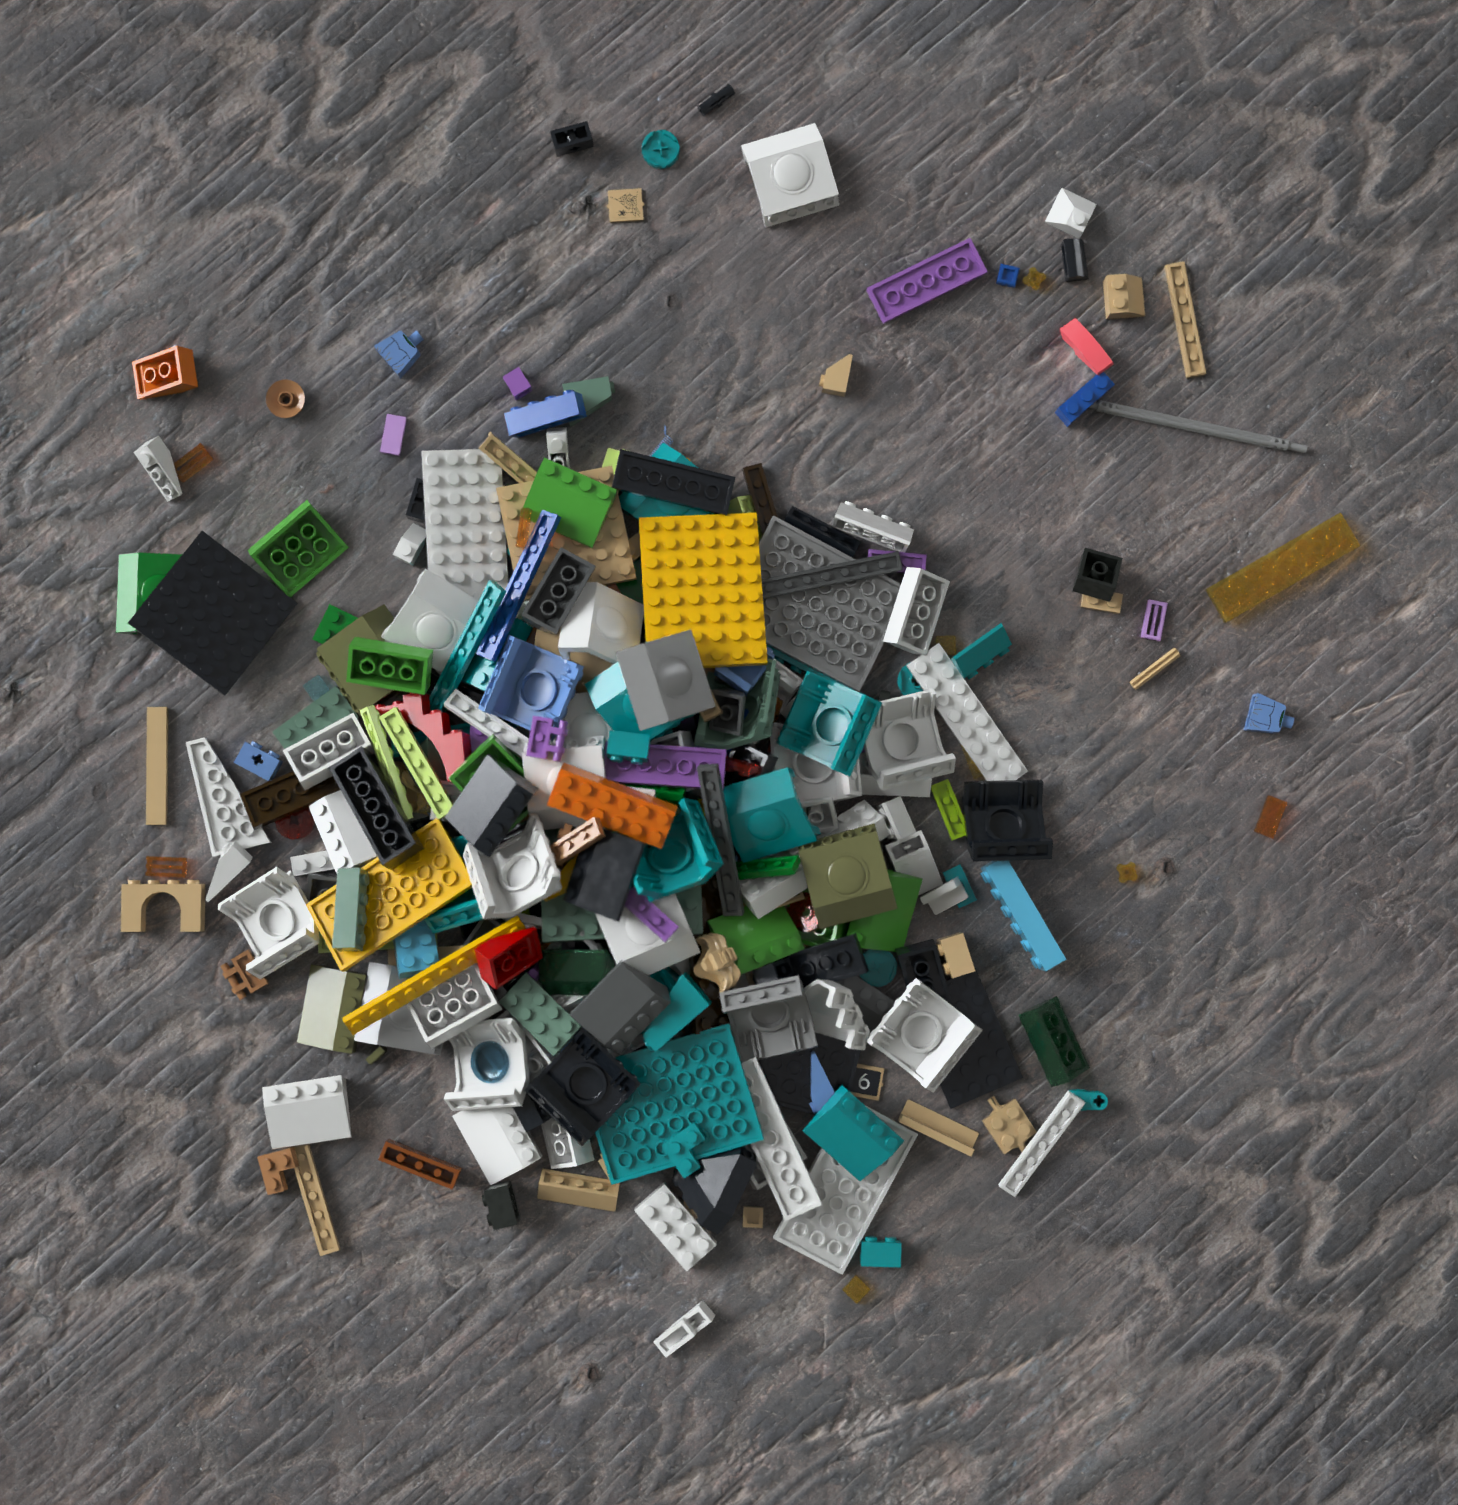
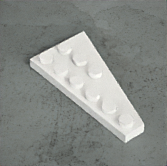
[186,737,272,857]

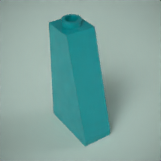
[642,972,712,1052]

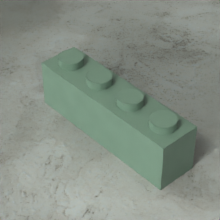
[332,868,370,951]

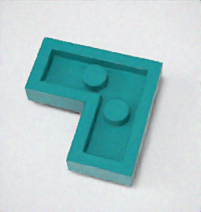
[661,1122,706,1178]

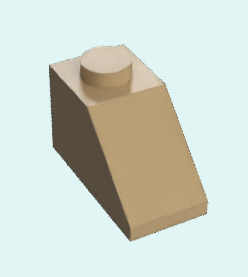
[819,354,853,397]

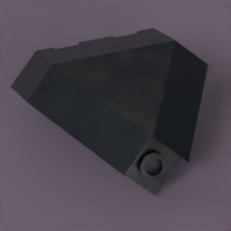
[672,1146,758,1235]

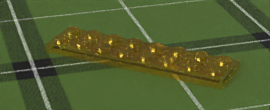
[1205,512,1360,623]

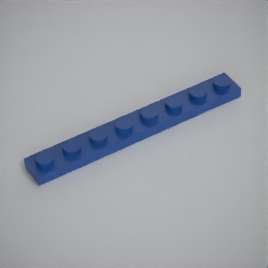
[476,510,561,662]

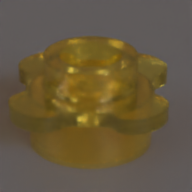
[1023,267,1046,290]
[1116,862,1138,883]

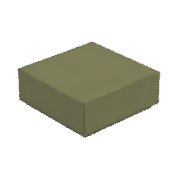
[365,1046,387,1065]

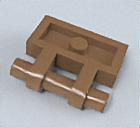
[220,949,269,1000]

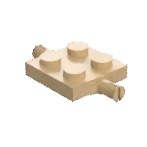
[981,1096,1037,1154]

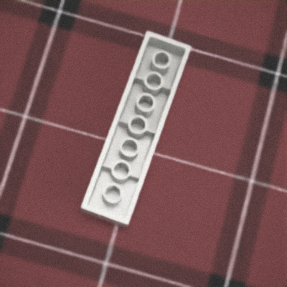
[739,800,890,919]

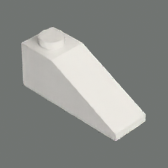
[205,841,253,902]

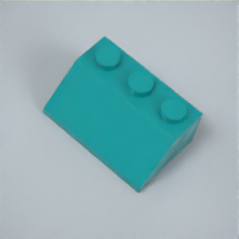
[951,623,1012,680]

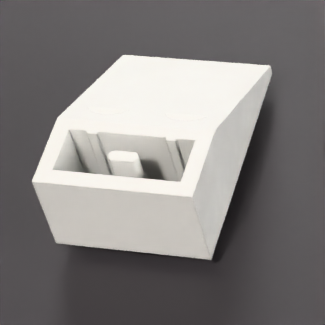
[883,830,943,895]

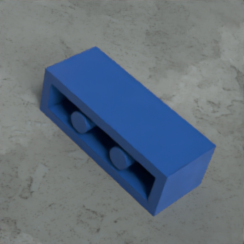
[1055,372,1115,427]

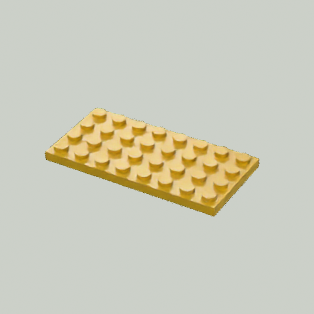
[306,818,472,972]

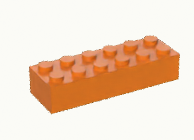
[547,763,678,849]

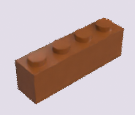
[378,1139,462,1190]

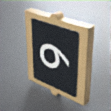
[850,1064,884,1101]

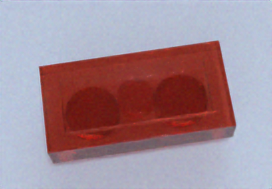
[725,756,761,777]

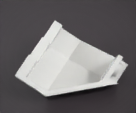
[804,979,870,1050]

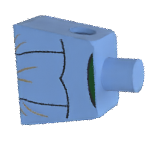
[374,331,424,378]
[1244,693,1294,734]

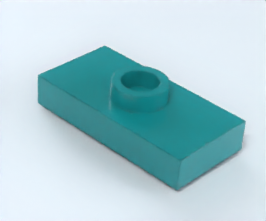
[942,864,977,908]

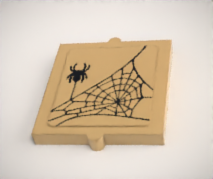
[607,188,644,223]

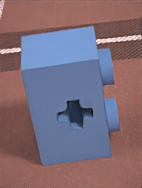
[234,741,283,781]

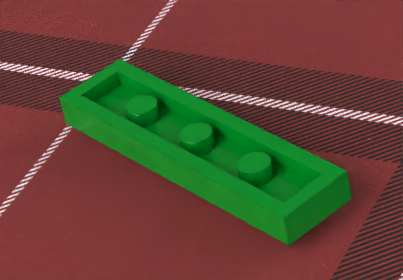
[736,855,801,880]

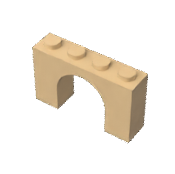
[121,880,205,932]

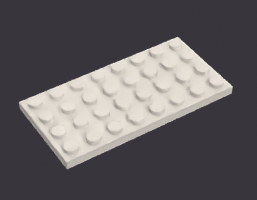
[421,449,508,601]
[773,1105,918,1275]

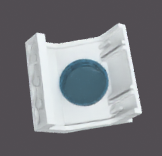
[444,1018,530,1111]

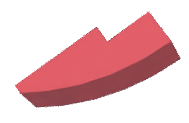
[1060,318,1114,375]

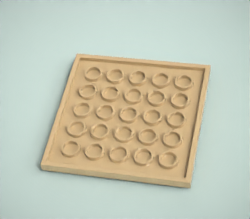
[496,466,636,602]

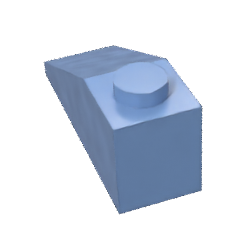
[809,1051,835,1114]

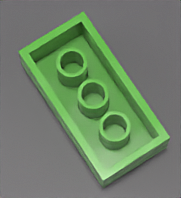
[346,637,433,695]

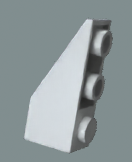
[546,427,570,469]
[134,436,182,502]

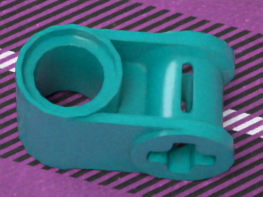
[1069,1089,1108,1111]

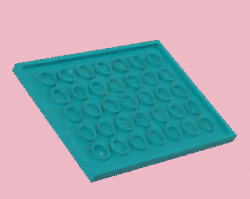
[595,1023,765,1185]

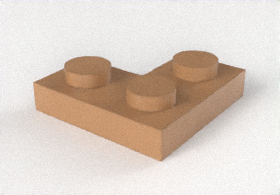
[257,1147,299,1195]

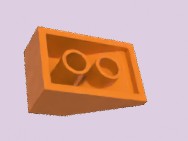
[132,346,198,400]

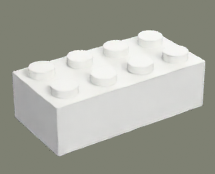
[883,567,950,655]
[283,713,375,790]
[634,1181,717,1272]

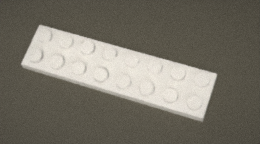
[906,643,1028,781]
[742,1057,822,1221]

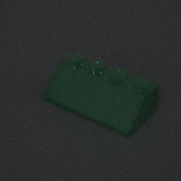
[539,950,616,995]
[1018,996,1090,1087]

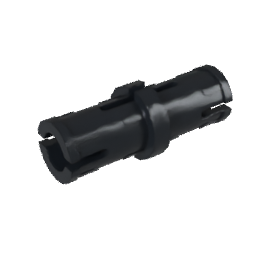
[697,84,735,116]

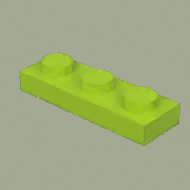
[931,779,966,841]

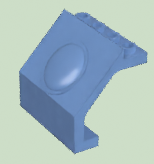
[478,635,584,742]

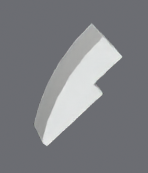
[654,1300,716,1357]

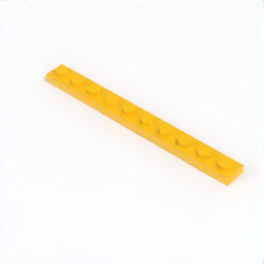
[342,915,526,1035]

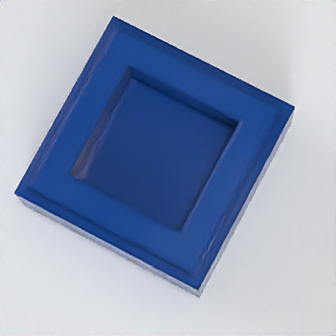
[996,264,1019,288]

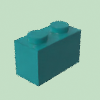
[607,730,651,765]
[860,1236,902,1268]

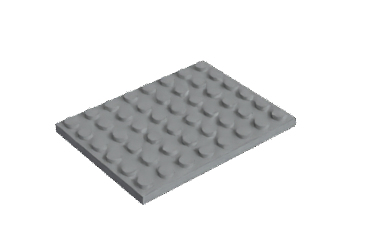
[759,515,901,692]

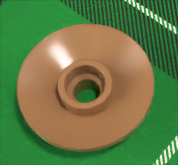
[266,379,305,418]

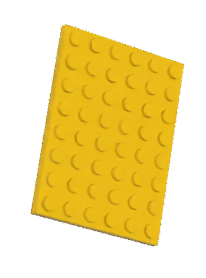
[639,513,768,668]

